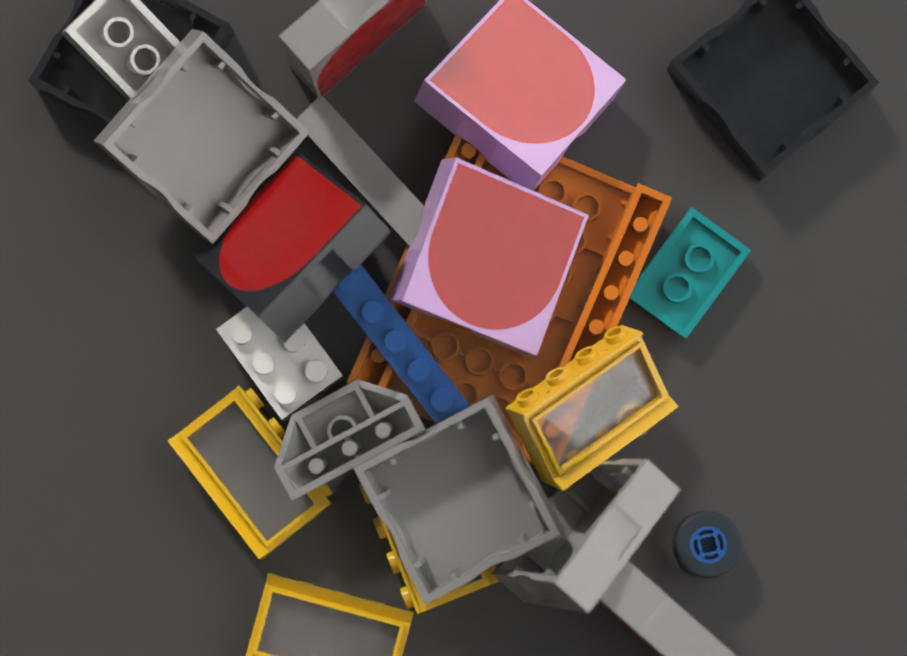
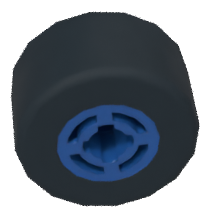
[672,511,742,578]

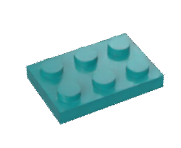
[629,207,751,340]

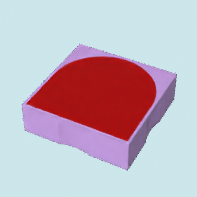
[414,0,626,191]
[389,158,589,356]

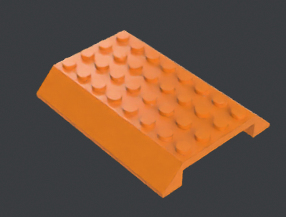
[347,135,672,465]

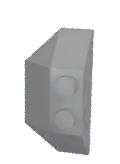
[274,379,426,501]

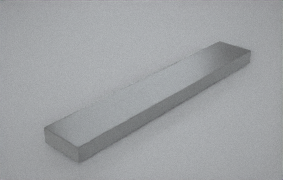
[297,95,424,246]

